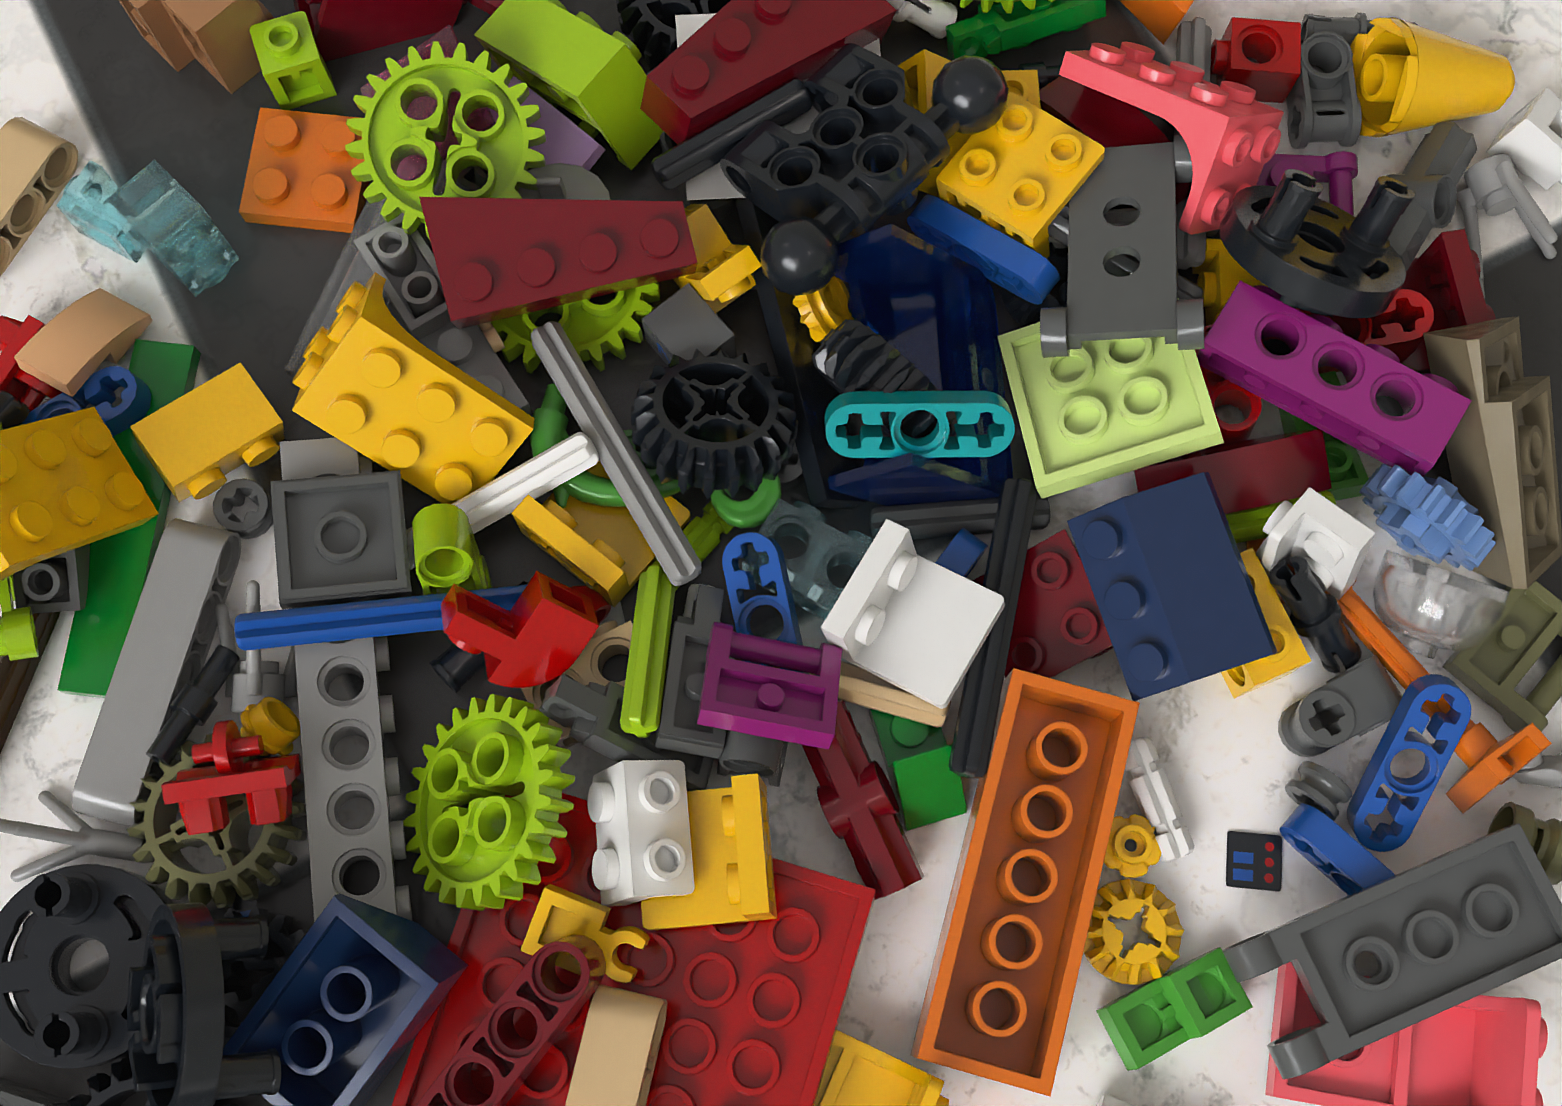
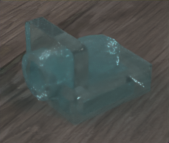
[56,161,150,263]

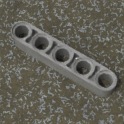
[72,518,241,826]

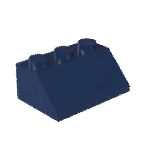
[1067,472,1278,701]
[223,893,468,1106]

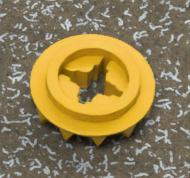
[792,272,855,345]
[1083,879,1184,985]

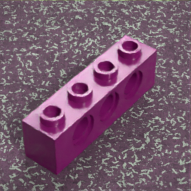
[1197,280,1472,477]

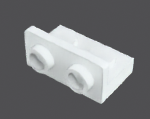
[1256,487,1376,600]

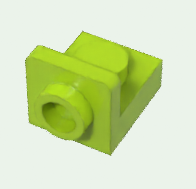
[249,11,337,110]

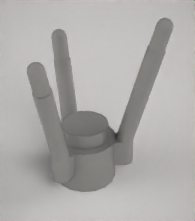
[1457,154,1558,299]
[215,580,297,713]

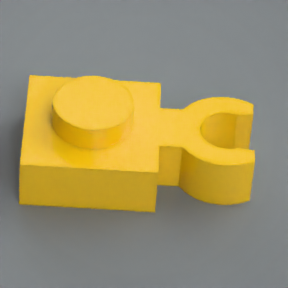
[520,884,650,983]

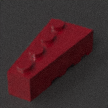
[640,0,897,144]
[419,197,698,329]

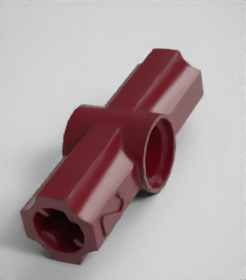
[801,701,924,900]

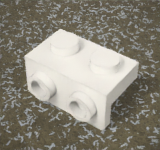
[587,760,695,907]

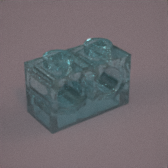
[107,159,240,297]
[742,498,873,621]

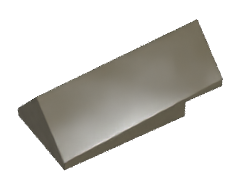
[1423,316,1562,589]

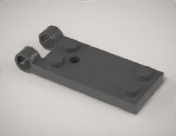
[1222,823,1562,1079]

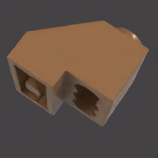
[118,0,274,94]

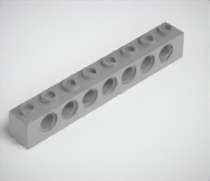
[280,438,412,922]

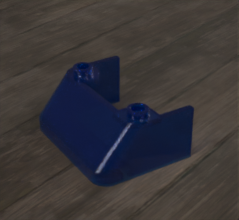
[828,224,1013,506]

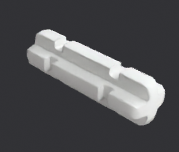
[1124,737,1195,862]

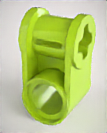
[412,503,493,595]

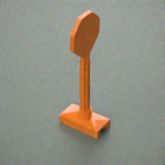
[1245,538,1552,813]

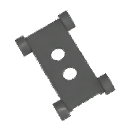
[1040,134,1205,358]

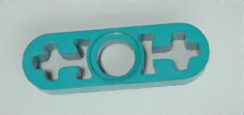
[824,391,1015,458]

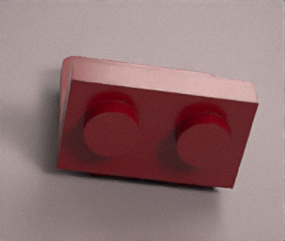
[1343,229,1496,374]

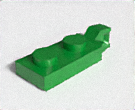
[945,0,1106,61]

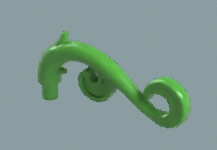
[530,384,782,529]

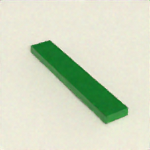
[57,339,201,698]

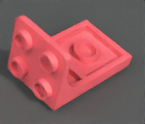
[1058,42,1284,235]
[1265,962,1548,1106]

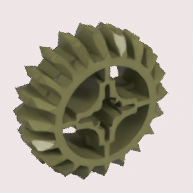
[126,733,307,909]

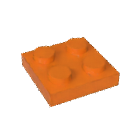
[239,107,369,234]

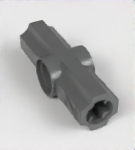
[1386,122,1477,271]

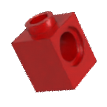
[1210,17,1301,103]

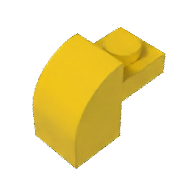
[673,204,761,313]

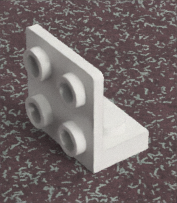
[821,519,1005,709]

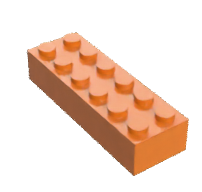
[910,668,1140,1097]

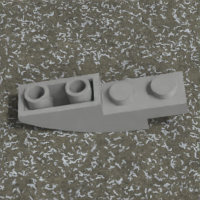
[354,213,533,415]

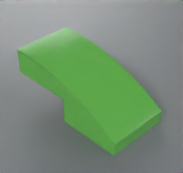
[1096,947,1253,1071]

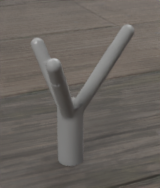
[0,791,146,882]

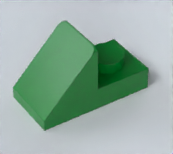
[869,709,967,832]

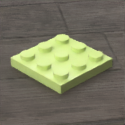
[997,299,1224,499]

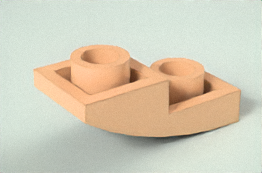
[14,288,152,397]

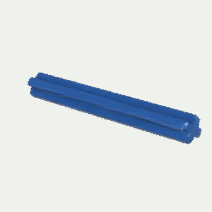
[234,585,527,651]

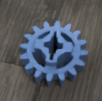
[1360,464,1496,571]

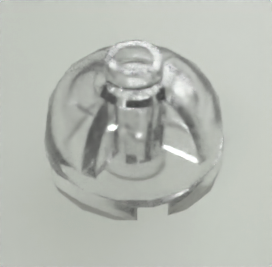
[1373,550,1509,659]

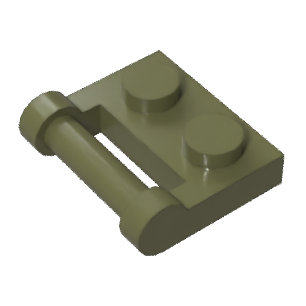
[1442,581,1562,732]

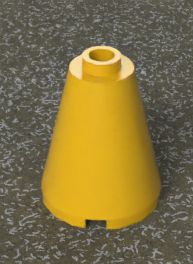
[1350,17,1515,138]

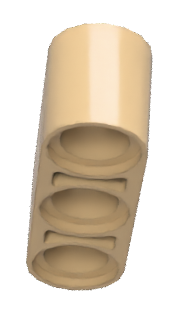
[0,117,78,276]
[565,984,667,1106]

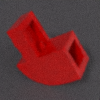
[441,571,599,688]

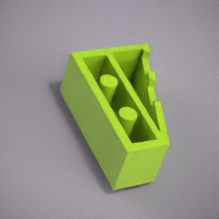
[474,0,664,170]

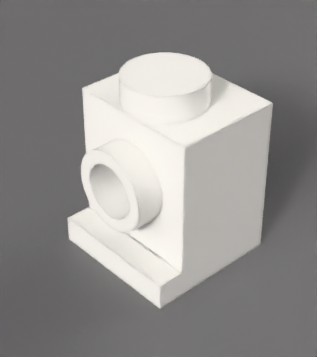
[1486,88,1562,190]

